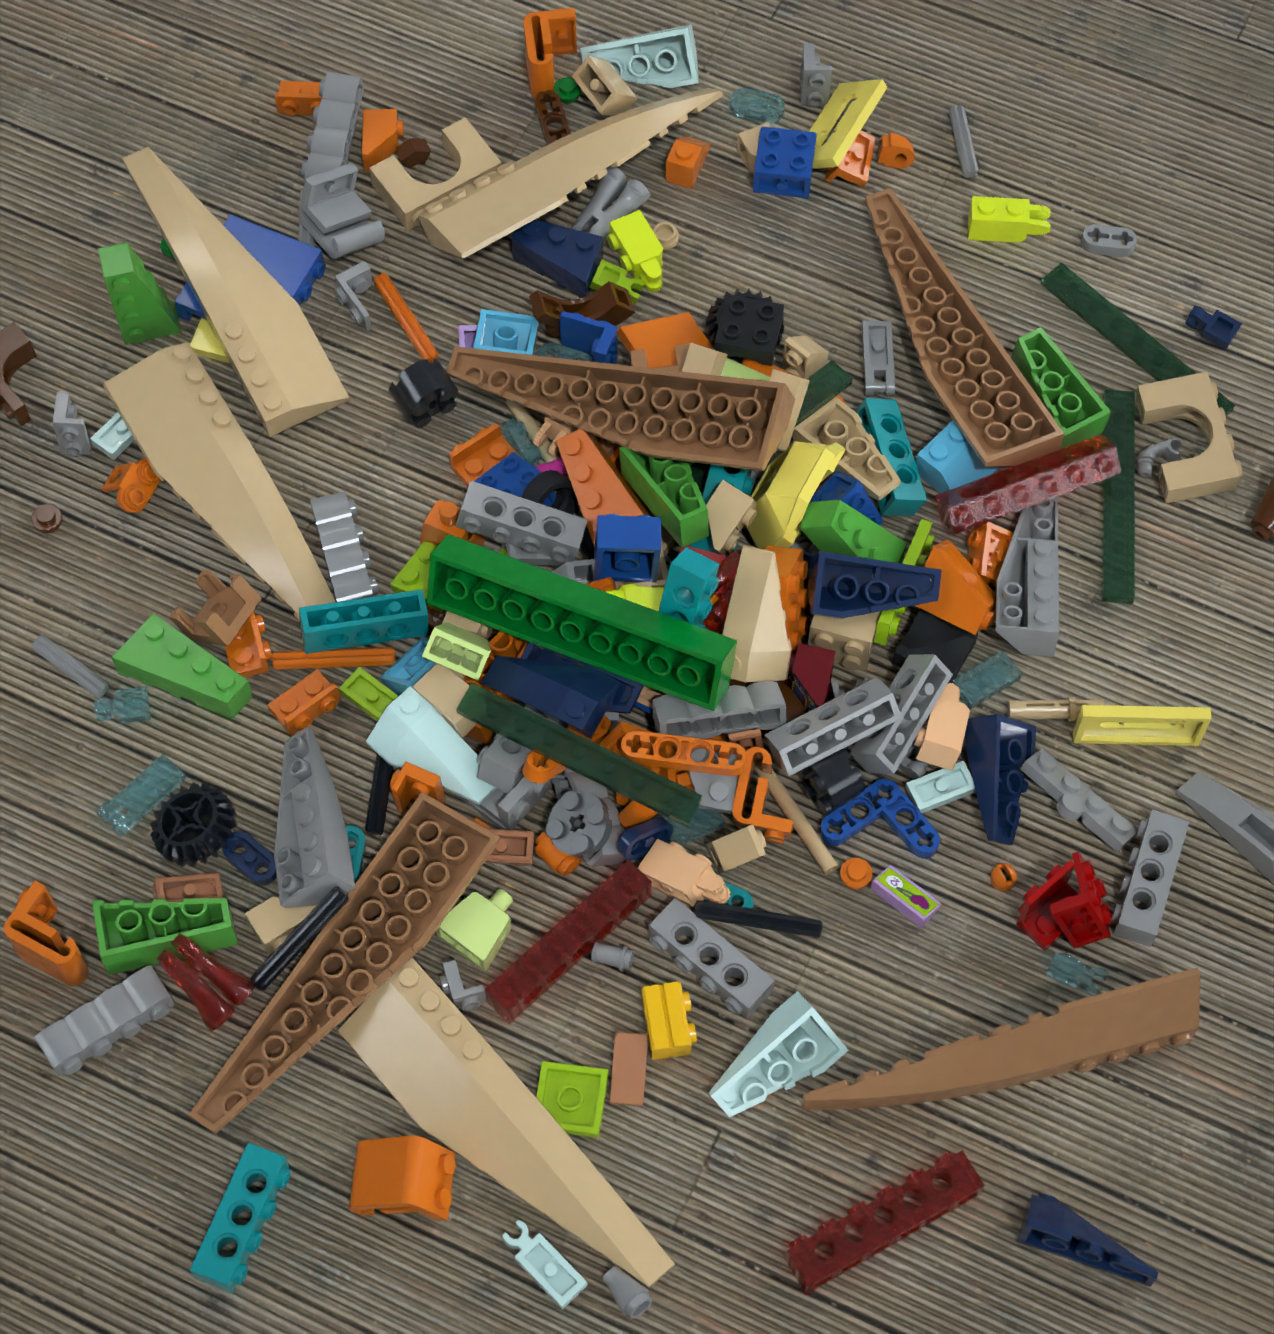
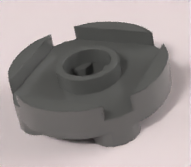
[546,791,612,857]

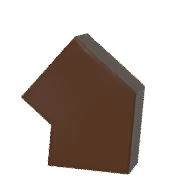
[396,138,431,168]

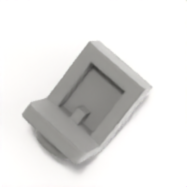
[439,960,486,1011]

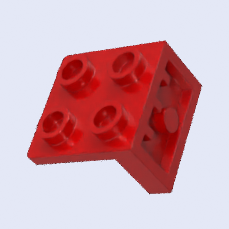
[1049,851,1113,949]
[1016,860,1078,952]

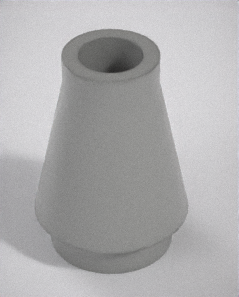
[603,1266,652,1319]

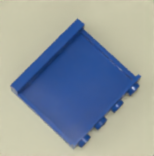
[175,215,326,321]

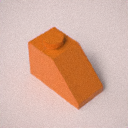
[362,109,404,172]
[666,136,711,189]

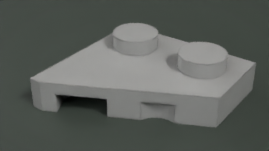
[687,749,738,814]

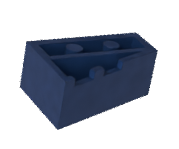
[512,220,603,298]

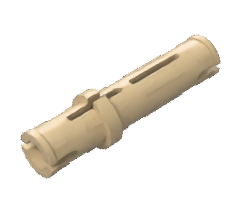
[1008,697,1104,722]

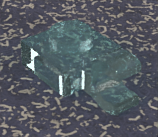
[94,686,151,724]
[1046,952,1109,995]

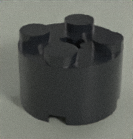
[389,359,458,428]
[797,748,865,816]

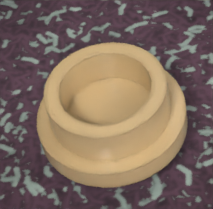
[653,222,679,250]

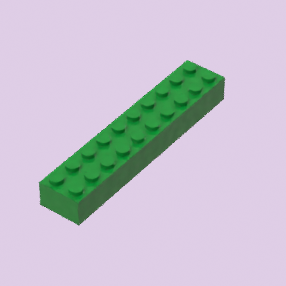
[427,534,737,711]

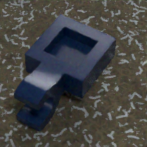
[1185,305,1242,350]

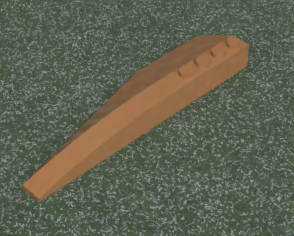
[865,188,1064,467]
[446,346,795,471]
[188,792,501,1134]
[801,967,1200,1110]

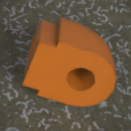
[877,132,915,168]

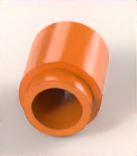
[535,830,582,877]

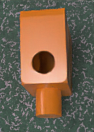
[420,500,485,546]

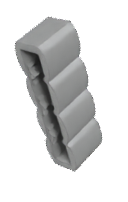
[301,72,364,179]
[310,491,379,602]
[653,681,786,739]
[550,751,626,867]
[34,965,174,1076]

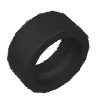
[521,470,578,515]

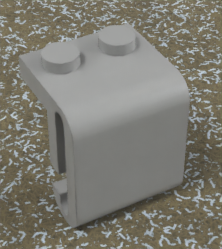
[298,163,385,259]
[457,741,551,830]

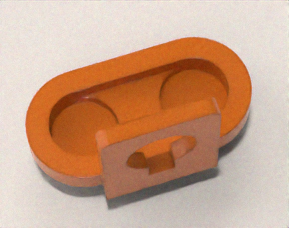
[101,459,160,513]

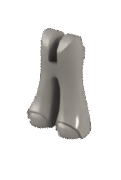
[572,166,651,241]

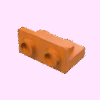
[275,80,322,115]
[824,130,876,187]
[449,423,519,488]
[967,521,1014,588]
[225,610,273,678]
[267,669,341,736]
[390,762,446,813]

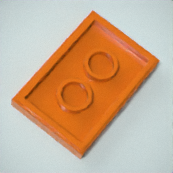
[618,312,714,368]

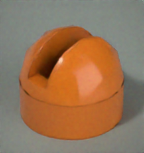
[990,863,1017,891]

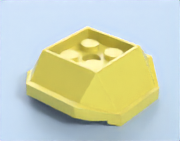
[746,441,846,549]

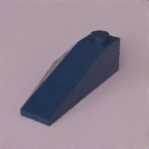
[482,656,621,739]
[965,714,1036,846]
[1017,1194,1158,1287]

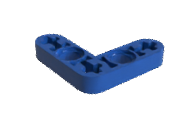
[820,779,940,859]

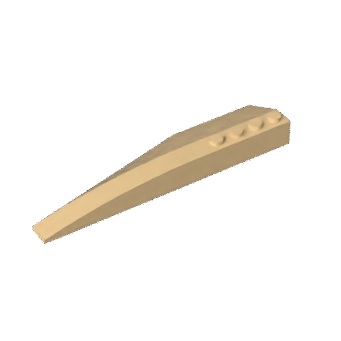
[418,88,723,259]
[122,147,350,437]
[103,342,335,621]
[338,957,675,1288]

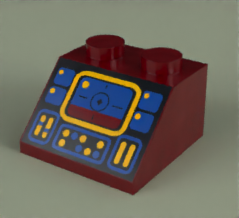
[785,643,836,713]

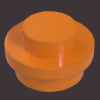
[840,858,873,889]

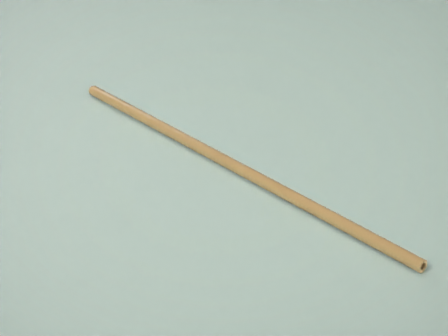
[506,400,839,875]

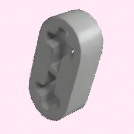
[1081,224,1137,257]

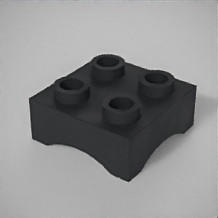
[714,294,784,366]
[893,609,978,683]

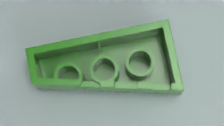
[98,242,182,345]
[1011,327,1111,455]
[619,446,709,548]
[800,500,907,563]
[111,613,253,719]
[92,898,238,975]

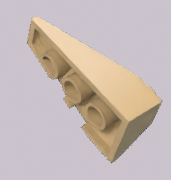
[793,397,901,500]
[722,545,792,682]

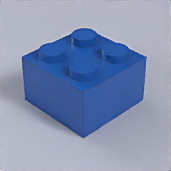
[594,514,661,582]

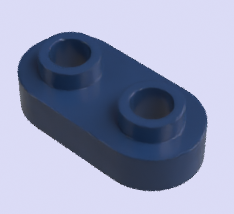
[617,817,673,861]
[222,831,277,886]

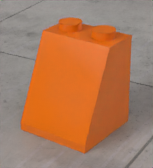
[914,539,996,635]

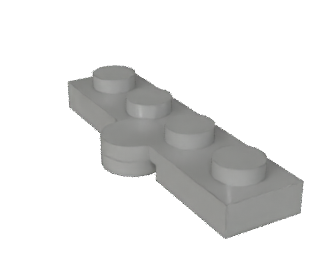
[1020,748,1138,853]

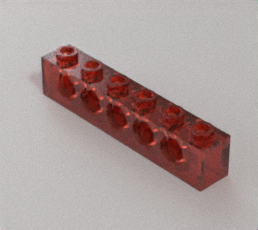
[935,435,1121,535]
[485,860,652,1024]
[785,1150,985,1295]

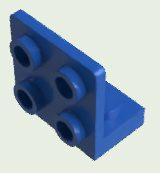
[753,127,817,199]
[560,311,618,364]
[474,452,557,526]
[810,470,883,525]

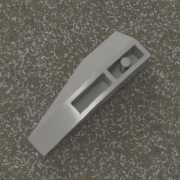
[995,495,1059,657]
[274,726,355,908]
[1176,771,1274,884]

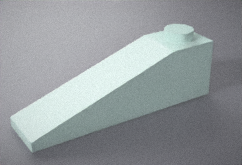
[580,24,699,88]
[366,686,497,805]
[709,991,849,1117]

